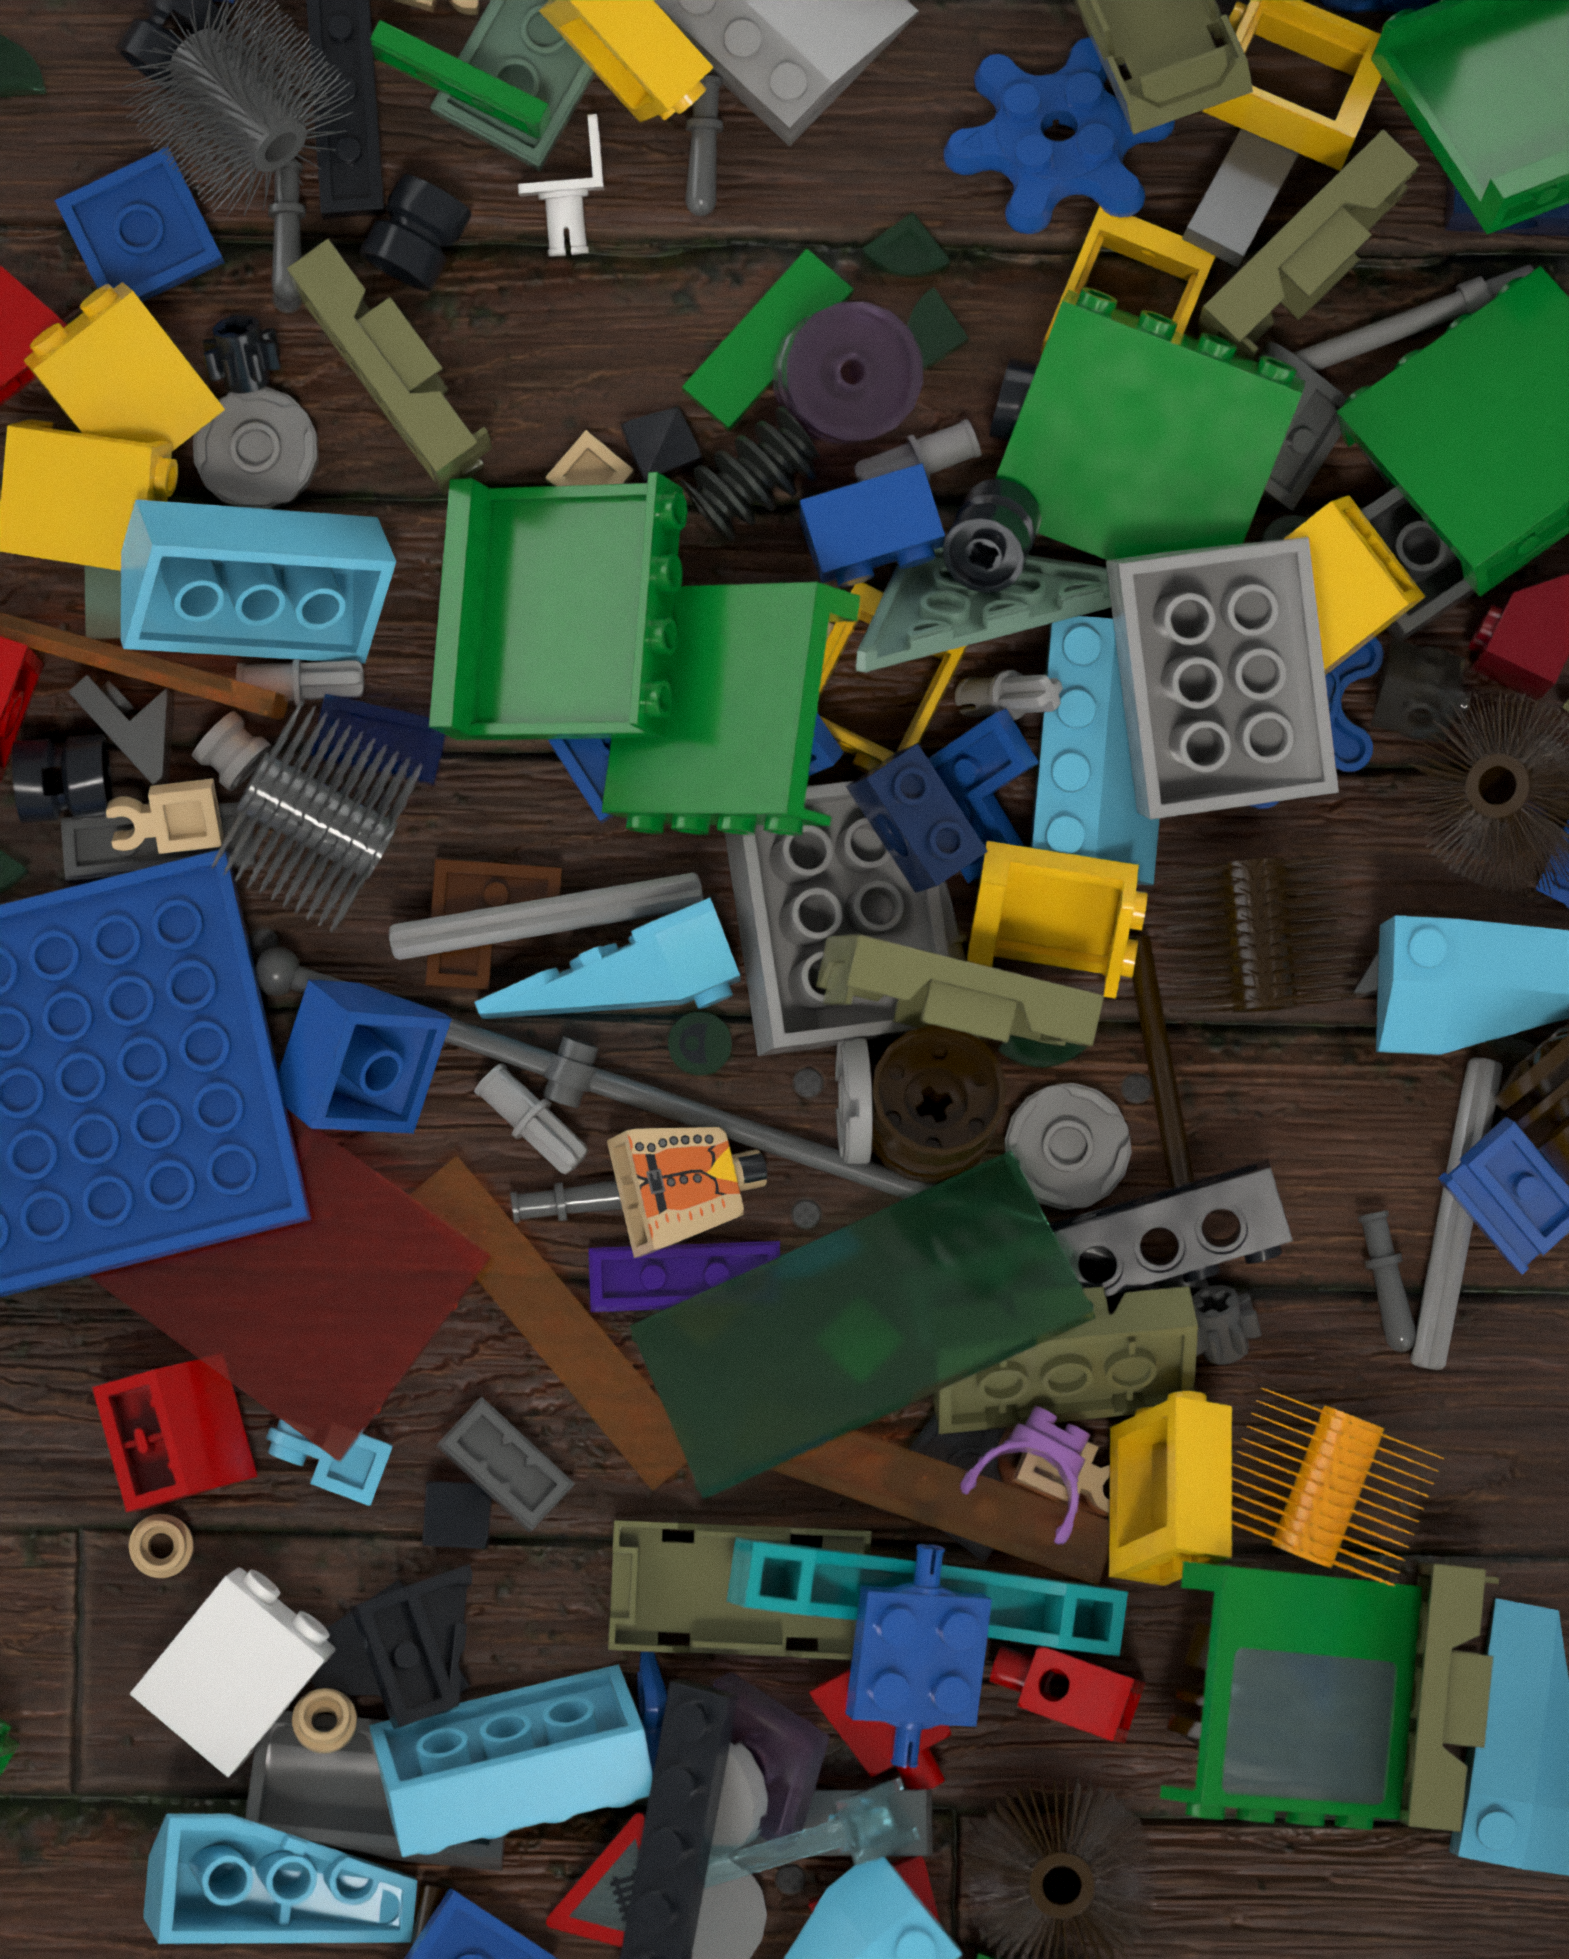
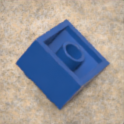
[799,463,945,588]
[279,979,451,1134]

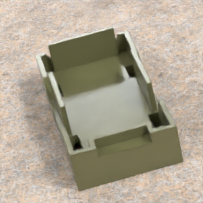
[1074,0,1253,135]
[1194,129,1419,361]
[287,239,493,495]
[816,935,1104,1046]
[932,1286,1198,1434]
[608,1520,871,1660]
[1395,1562,1499,1832]

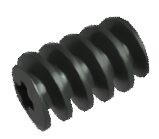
[679,406,820,541]

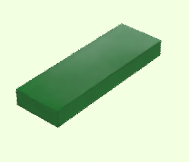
[370,20,551,139]
[682,249,854,432]

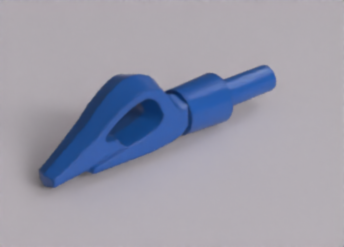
[637,1651,667,1797]

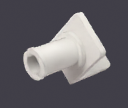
[518,114,604,256]

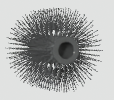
[121,0,354,217]
[211,699,423,933]

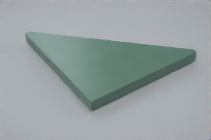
[856,546,1111,672]

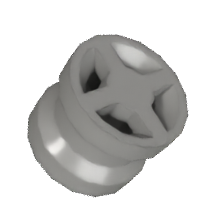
[192,711,272,792]

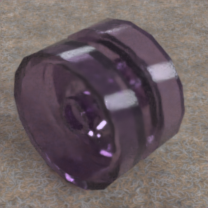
[773,302,923,445]

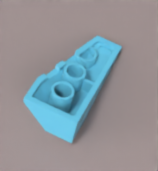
[474,898,741,1019]
[1376,916,1569,1055]
[1449,1598,1569,1876]
[143,1814,417,1944]
[784,1847,962,1959]

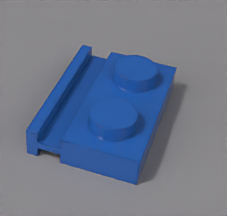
[1438,1117,1569,1275]

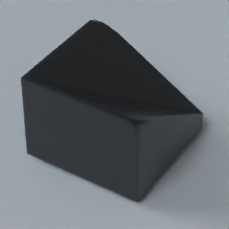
[620,406,703,483]
[422,1481,492,1549]

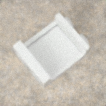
[130,1567,336,1777]

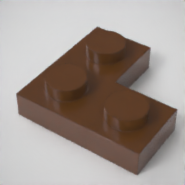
[425,859,563,992]

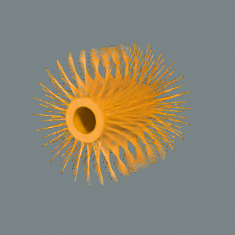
[1232,1387,1444,1586]

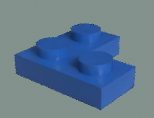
[928,709,1039,883]

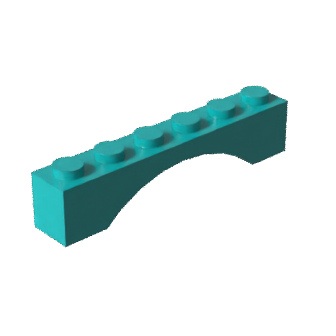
[726,1537,1128,1656]

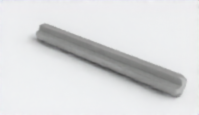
[389,873,704,960]
[1410,1057,1503,1370]

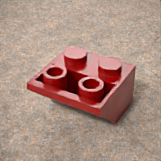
[92,1353,259,1512]

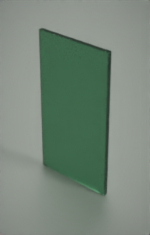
[630,1150,1096,1499]

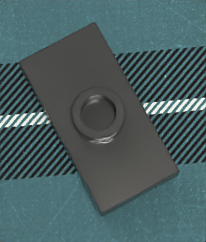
[436,1397,575,1533]

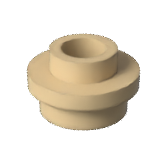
[129,1514,194,1578]
[292,1688,357,1753]

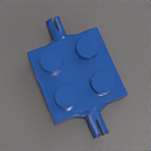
[845,1544,992,1768]

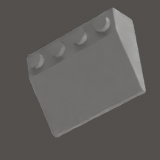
[654,0,919,146]
[1106,537,1339,820]
[725,781,949,1056]

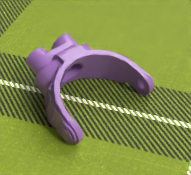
[960,1406,1090,1545]

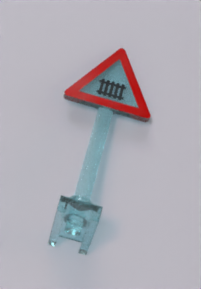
[546,1777,920,1959]

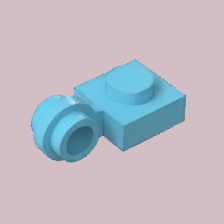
[266,1417,393,1506]

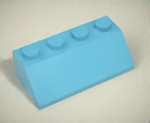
[121,499,396,664]
[1030,616,1160,886]
[369,1664,653,1857]

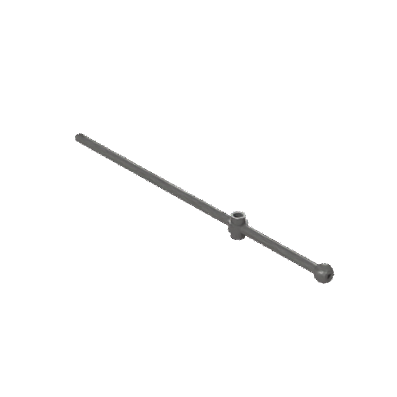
[255,946,1209,1296]

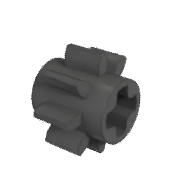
[1192,1285,1262,1365]

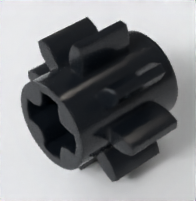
[202,315,281,394]

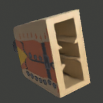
[607,1127,767,1258]

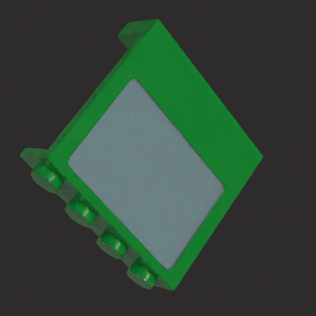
[1160,1561,1422,1830]

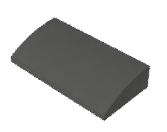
[245,1711,506,1871]

